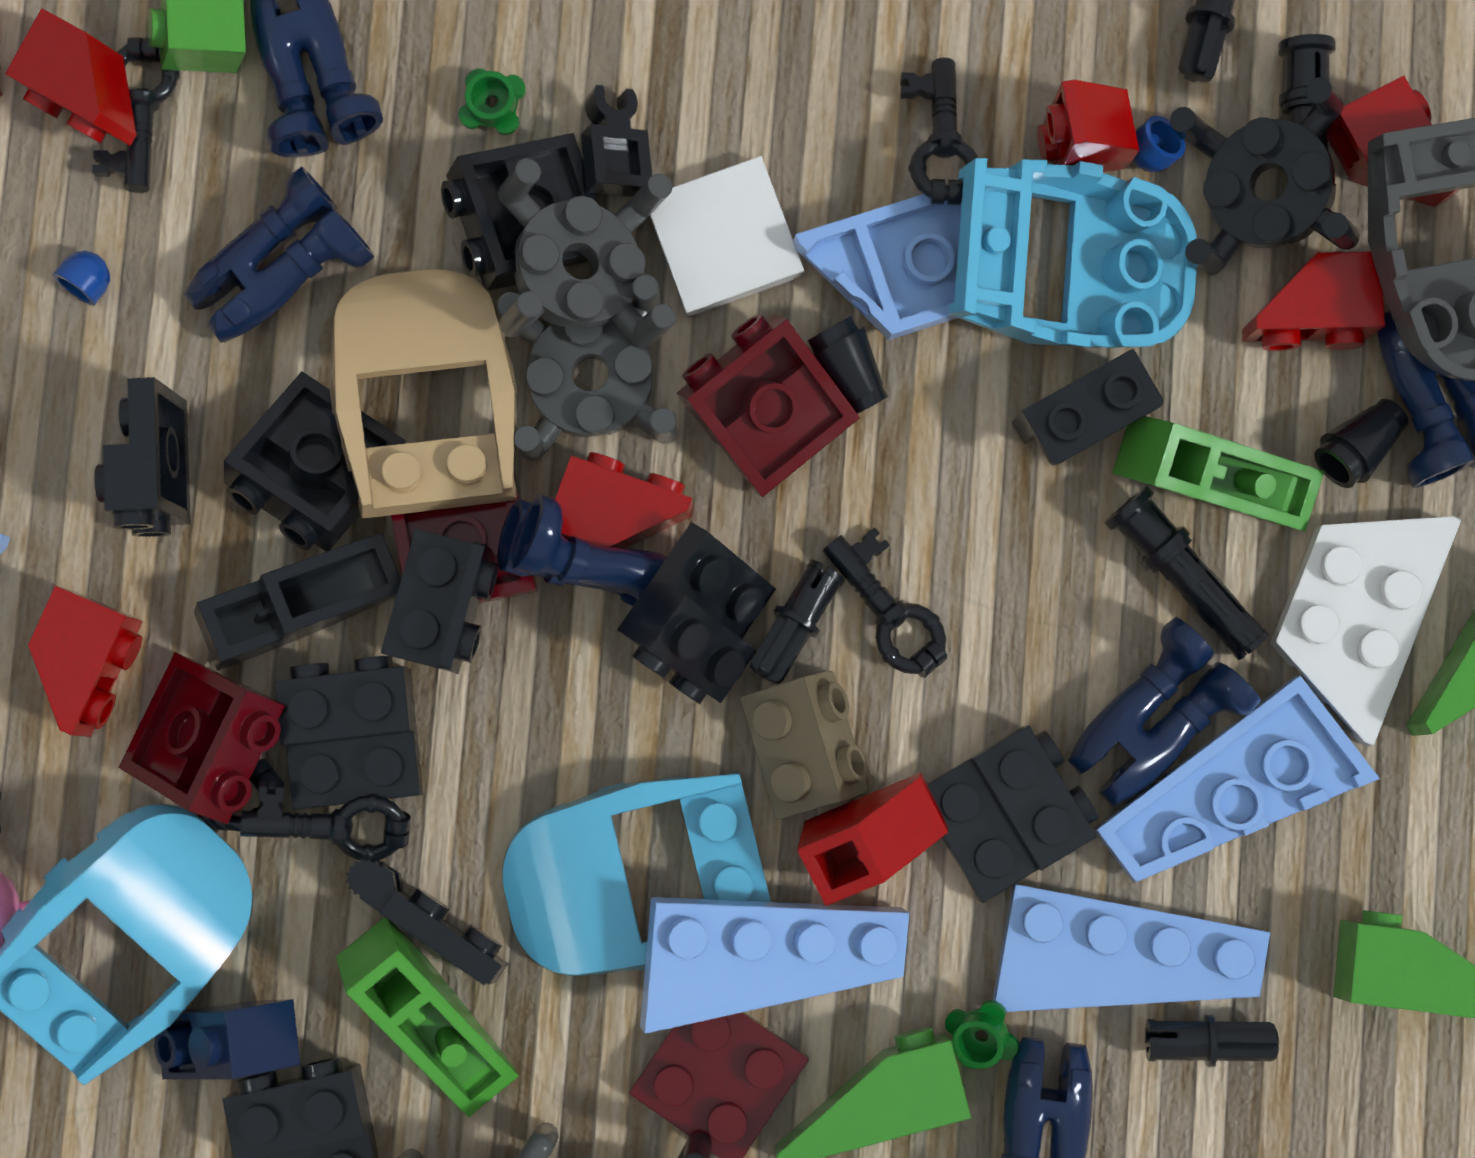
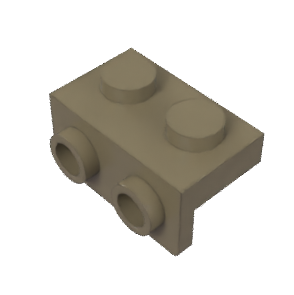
[740,671,868,820]

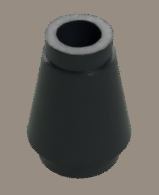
[807,316,888,414]
[1314,398,1409,488]

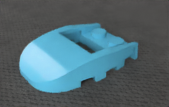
[948,158,1197,348]
[503,771,771,976]
[0,805,252,1085]

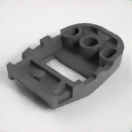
[1368,118,1475,381]

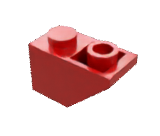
[5,8,136,146]
[1328,75,1461,207]
[1037,79,1139,172]
[1242,251,1385,351]
[555,452,694,549]
[28,586,143,737]
[797,772,948,906]

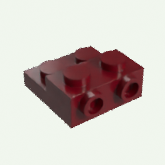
[676,314,860,497]
[118,652,285,824]

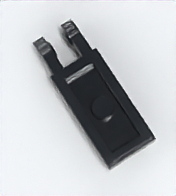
[346,858,509,986]

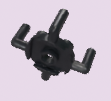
[1170,77,1360,274]

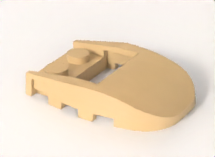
[330,269,518,519]

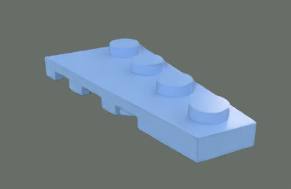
[1093,675,1380,882]
[992,884,1270,1012]
[640,897,909,1034]

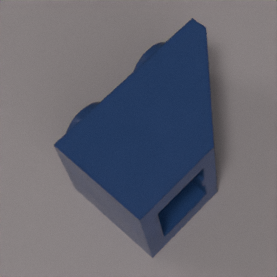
[154,999,300,1079]

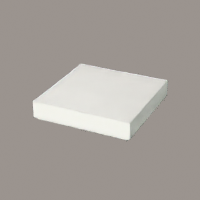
[650,156,804,318]

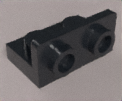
[1012,348,1164,466]
[380,528,499,674]

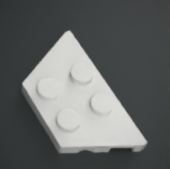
[1270,516,1461,746]

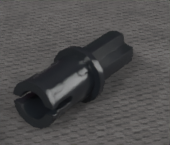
[1178,0,1236,83]
[750,560,845,684]
[1145,1015,1279,1067]

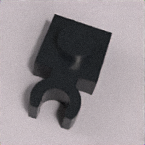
[581,85,652,197]

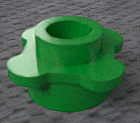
[458,69,526,135]
[945,1000,1019,1069]

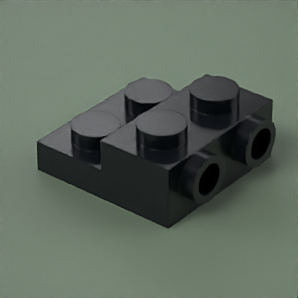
[441,133,598,291]
[224,371,406,552]
[94,377,191,537]
[617,522,776,704]
[275,656,423,810]
[927,725,1098,903]
[222,1057,379,1158]

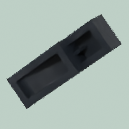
[194,532,401,671]

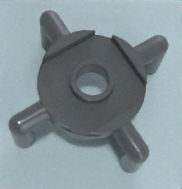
[498,158,676,348]
[497,275,678,461]

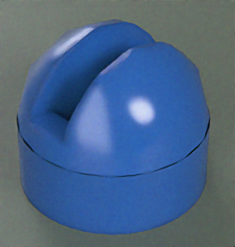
[1133,116,1185,172]
[52,250,110,306]

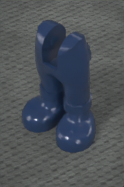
[250,0,383,158]
[183,166,375,343]
[1377,311,1475,488]
[497,494,667,606]
[1068,617,1261,806]
[1001,1037,1093,1158]

